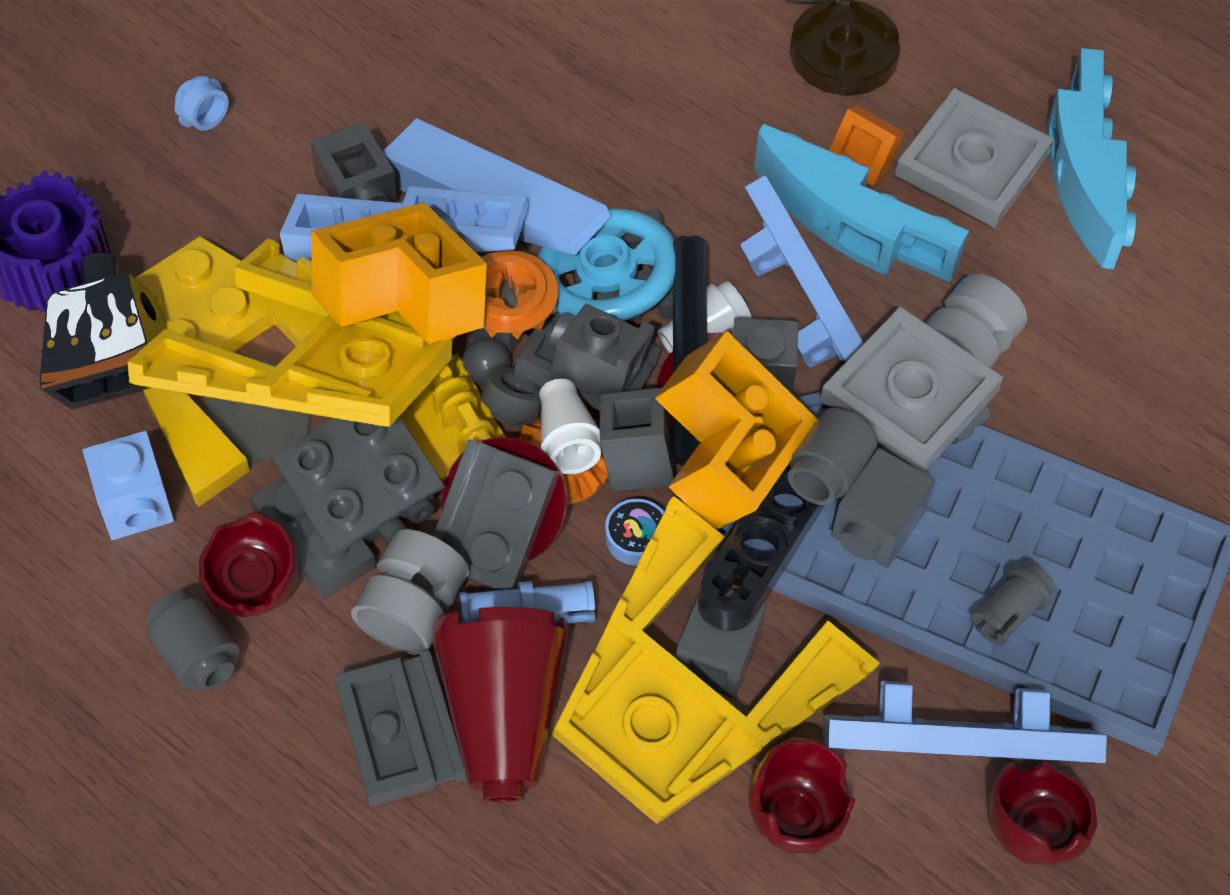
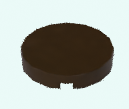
[789,0,901,96]

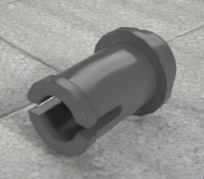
[971,562,1055,646]

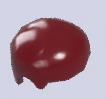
[199,512,299,617]
[748,738,855,853]
[989,761,1098,865]

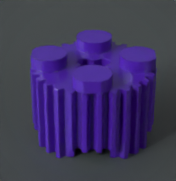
[0,171,111,312]

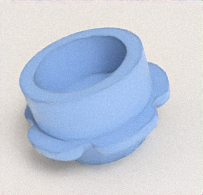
[174,75,229,131]

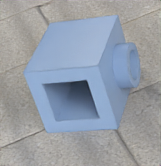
[82,431,174,540]

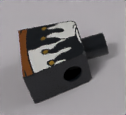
[39,253,166,410]

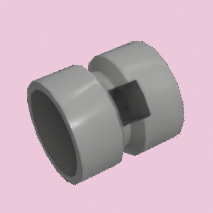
[925,274,1028,369]
[351,529,469,655]

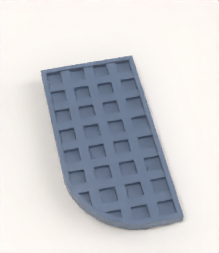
[684,392,1230,756]

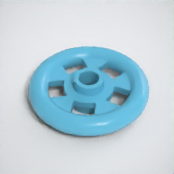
[537,208,675,321]

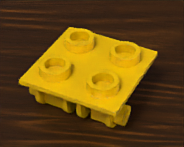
[399,354,505,481]

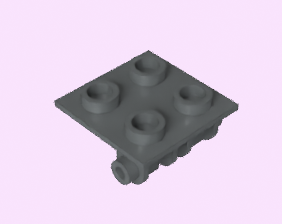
[272,417,445,556]

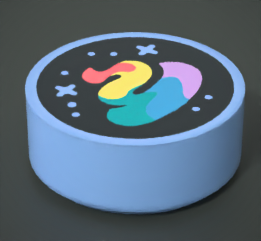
[605,499,664,566]

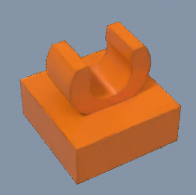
[829,104,905,186]

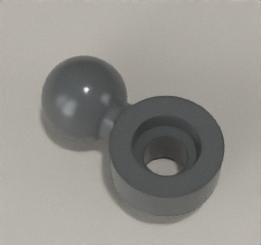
[462,338,542,425]

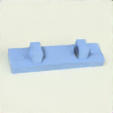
[740,175,864,368]
[822,681,1107,763]

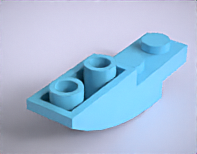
[1046,48,1136,269]
[754,124,969,283]

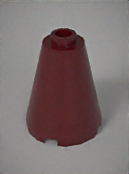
[432,607,568,803]

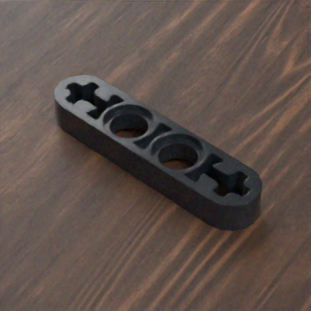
[697,462,825,631]

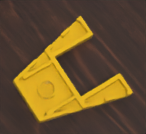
[136,236,326,507]
[128,238,452,427]
[552,496,880,824]

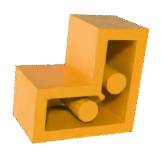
[311,202,487,344]
[655,330,817,530]

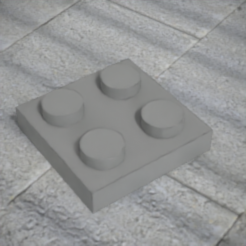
[895,88,1054,228]
[820,306,1004,473]

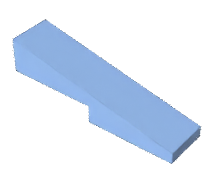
[382,118,611,256]
[280,186,528,263]

